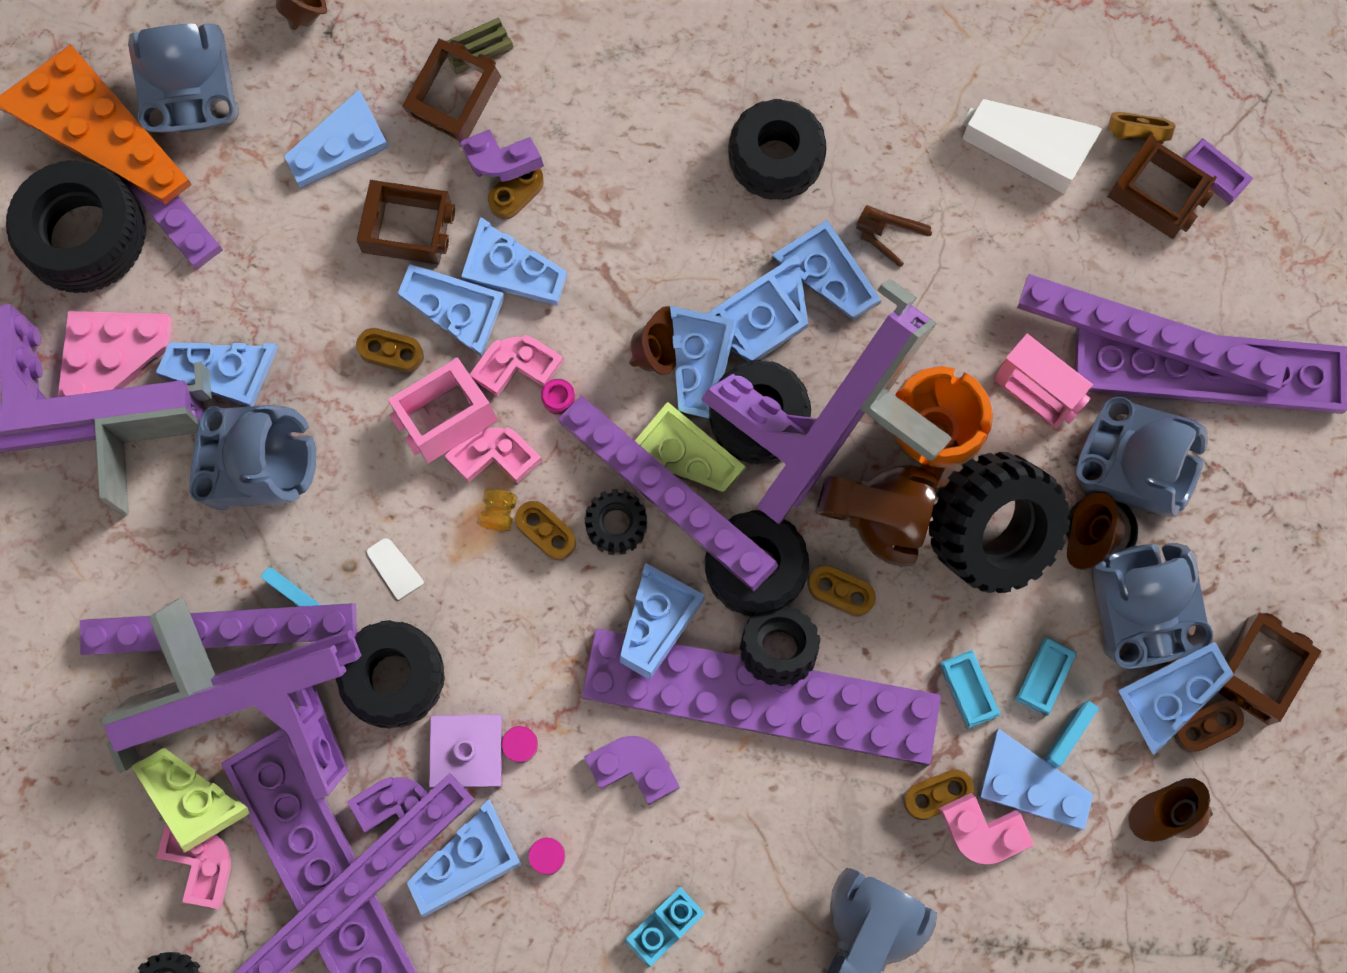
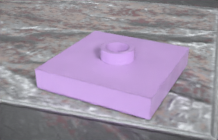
[429,714,503,788]

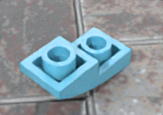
[624,887,705,968]

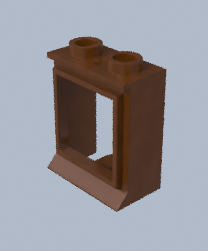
[1107,133,1217,239]

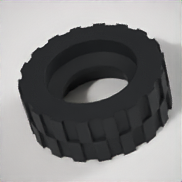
[740,606,820,686]

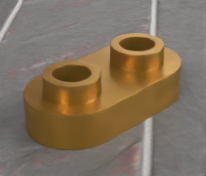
[1108,112,1176,145]
[488,168,544,219]
[356,328,424,372]
[515,501,576,560]
[808,566,876,617]
[904,769,974,820]

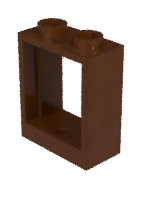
[402,38,501,141]
[357,180,455,265]
[1217,612,1321,726]

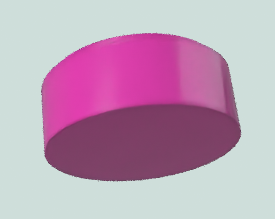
[541,379,575,414]
[502,726,538,763]
[529,837,566,875]

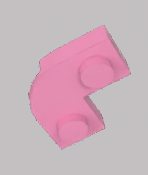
[470,335,564,396]
[444,427,542,484]
[939,793,1034,864]
[156,823,231,909]

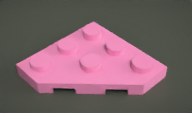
[58,311,172,397]

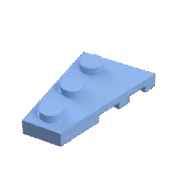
[772,220,881,321]
[670,306,737,419]
[156,342,278,407]
[620,563,705,680]
[1118,642,1234,755]
[978,729,1093,830]
[407,799,522,917]

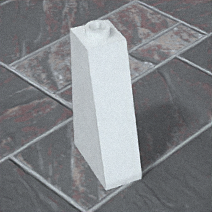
[962,99,1102,194]

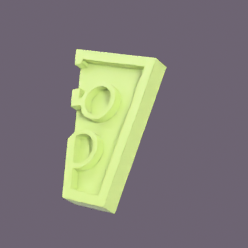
[635,402,746,494]
[132,748,250,853]

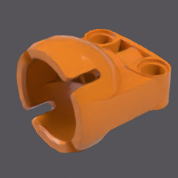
[893,366,994,489]

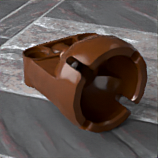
[816,465,936,567]

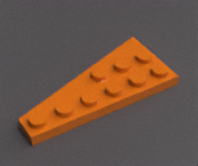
[0,44,192,205]

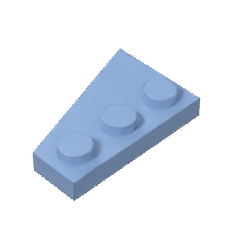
[284,90,388,188]
[461,217,567,306]
[398,264,504,357]

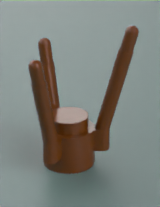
[856,205,932,267]

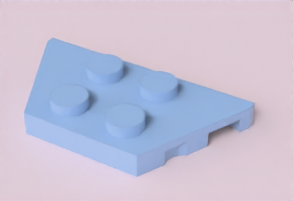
[706,254,808,362]

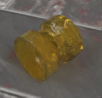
[477,489,518,531]

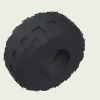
[728,99,827,200]
[709,360,811,465]
[705,510,809,617]
[336,620,445,729]

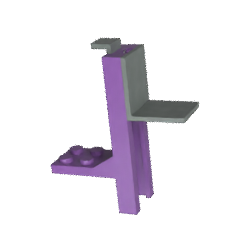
[701,279,952,524]
[0,304,212,515]
[101,598,362,800]

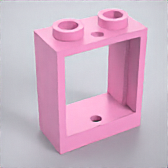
[993,333,1093,429]
[387,357,498,463]

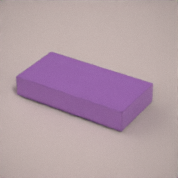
[1183,138,1253,205]

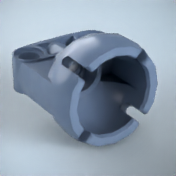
[128,23,239,134]
[1076,396,1208,517]
[189,404,316,511]
[1092,543,1213,669]
[827,868,937,973]

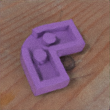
[460,129,544,182]
[584,736,680,805]
[347,777,428,833]

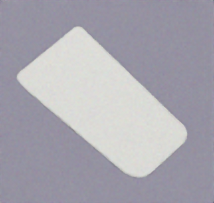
[367,538,424,600]

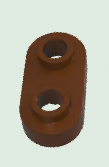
[1174,700,1244,752]

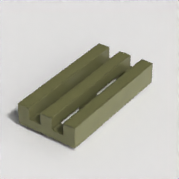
[446,17,513,74]

